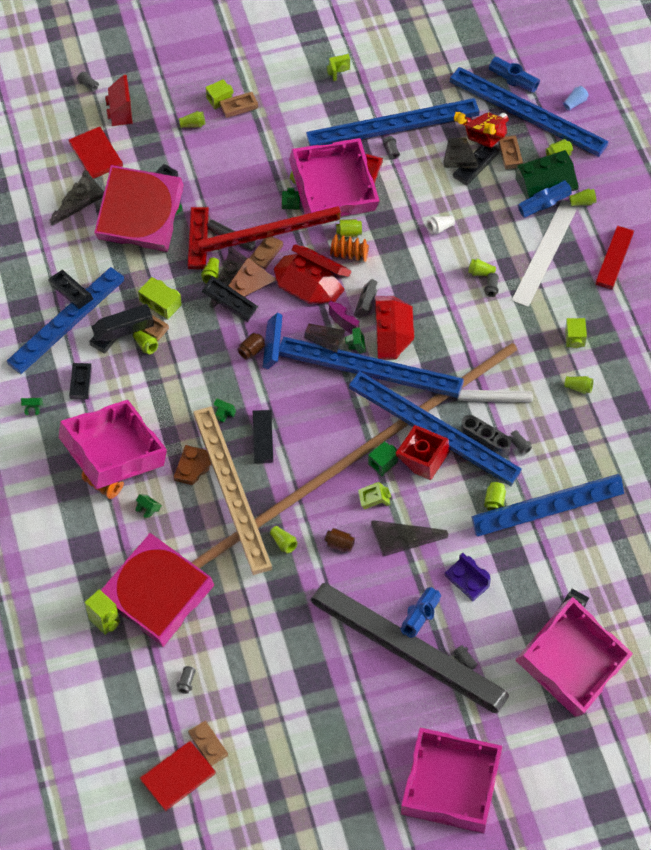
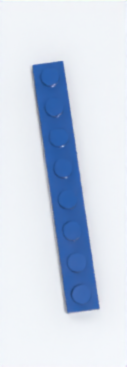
[7,267,125,374]
[471,474,625,537]

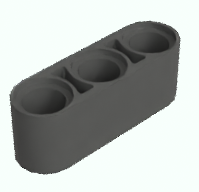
[461,415,511,458]

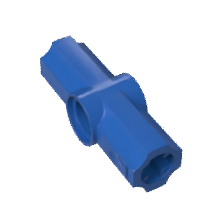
[489,57,540,93]
[517,180,572,218]
[400,587,441,638]

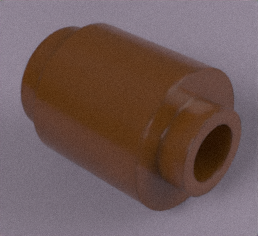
[237,333,265,360]
[324,528,355,553]

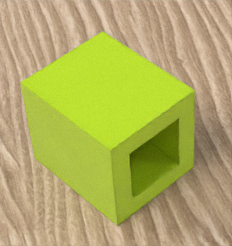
[205,79,234,110]
[565,318,587,348]

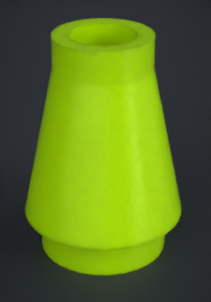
[179,111,206,128]
[569,188,597,206]
[201,257,219,284]
[468,258,496,276]
[132,331,158,354]
[564,376,594,395]
[270,526,298,553]

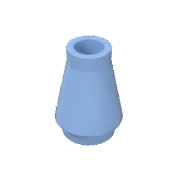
[563,86,589,111]

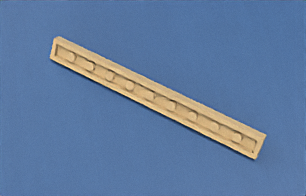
[193,406,272,575]

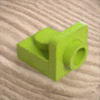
[326,53,350,81]
[358,482,391,509]

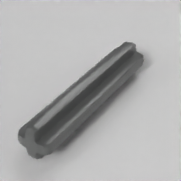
[207,220,256,251]

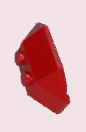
[274,254,345,304]
[375,296,414,360]

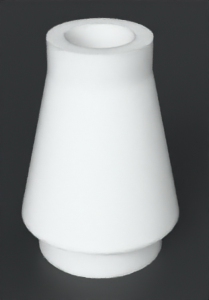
[427,215,455,235]

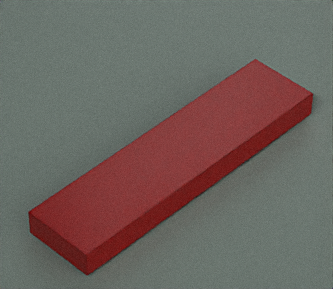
[188,207,209,269]
[595,225,635,290]

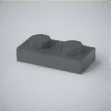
[354,279,378,318]

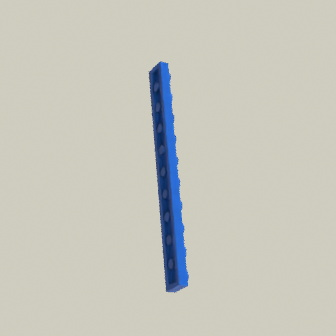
[450,67,609,157]
[306,98,480,146]
[279,337,464,398]
[349,371,522,486]

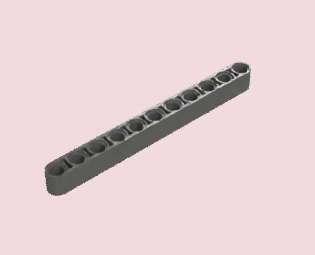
[310,583,509,714]

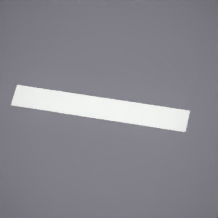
[512,199,579,307]

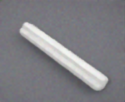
[458,390,533,402]

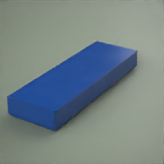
[262,313,283,369]

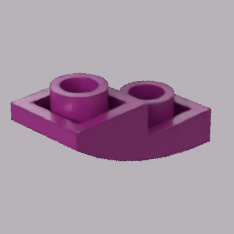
[329,301,360,334]

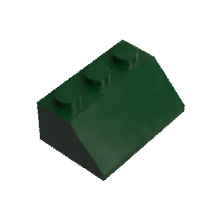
[515,150,579,199]

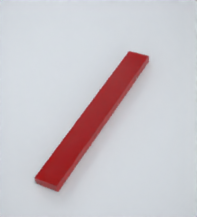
[198,206,341,254]

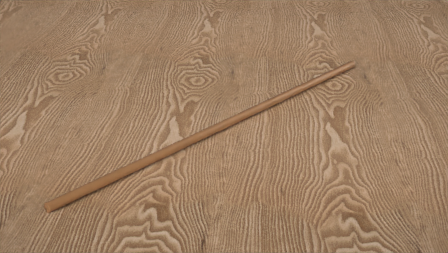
[191,343,517,569]

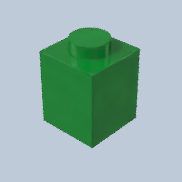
[368,441,398,476]

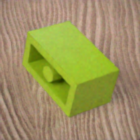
[138,277,182,320]
[84,589,120,635]

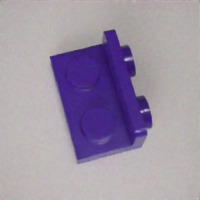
[445,553,491,601]

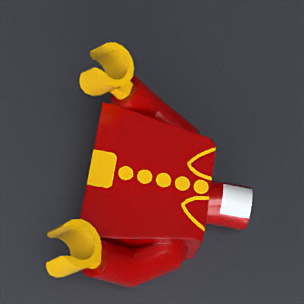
[454,112,509,148]

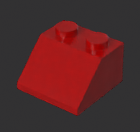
[105,75,133,126]
[396,425,450,480]

